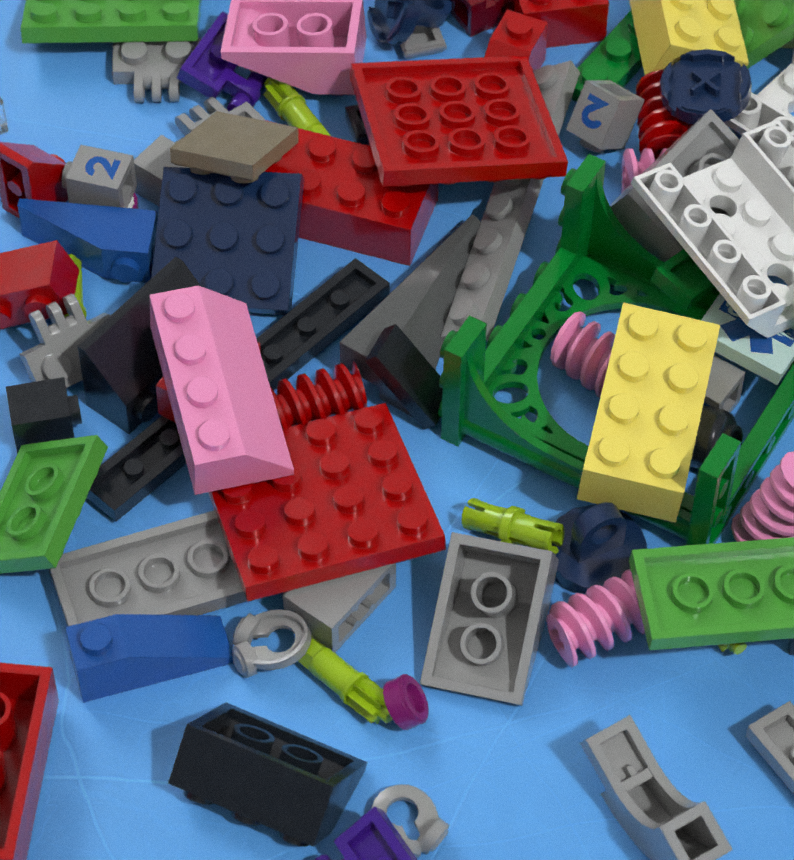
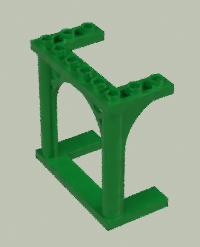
[438,154,794,546]

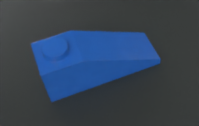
[17,198,158,283]
[65,614,234,703]

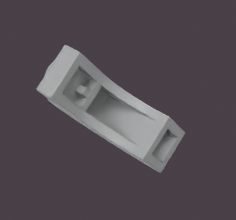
[580,715,733,860]

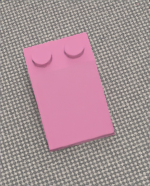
[221,0,366,96]

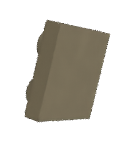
[170,111,299,183]

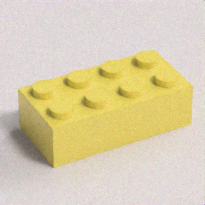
[629,0,749,75]
[577,303,720,523]

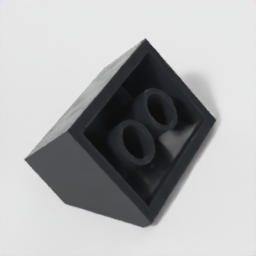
[77,257,202,435]
[168,702,368,847]

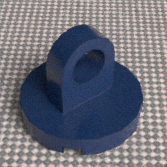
[368,0,452,46]
[660,49,752,124]
[552,502,647,594]

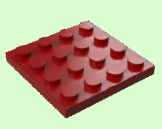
[350,55,568,187]
[208,403,446,602]

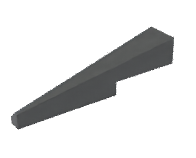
[340,215,481,418]

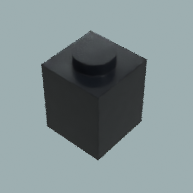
[6,377,82,454]

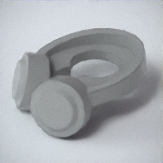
[232,609,312,678]
[372,784,450,858]

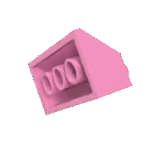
[149,285,294,495]

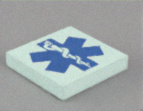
[701,293,794,385]

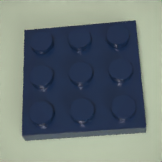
[151,167,304,315]

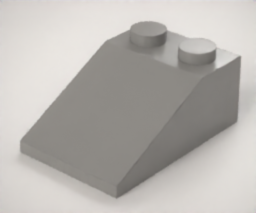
[610,109,739,262]
[420,532,559,706]

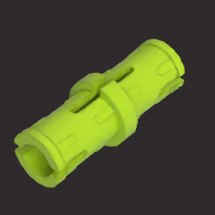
[461,498,565,554]

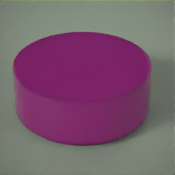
[383,674,429,730]

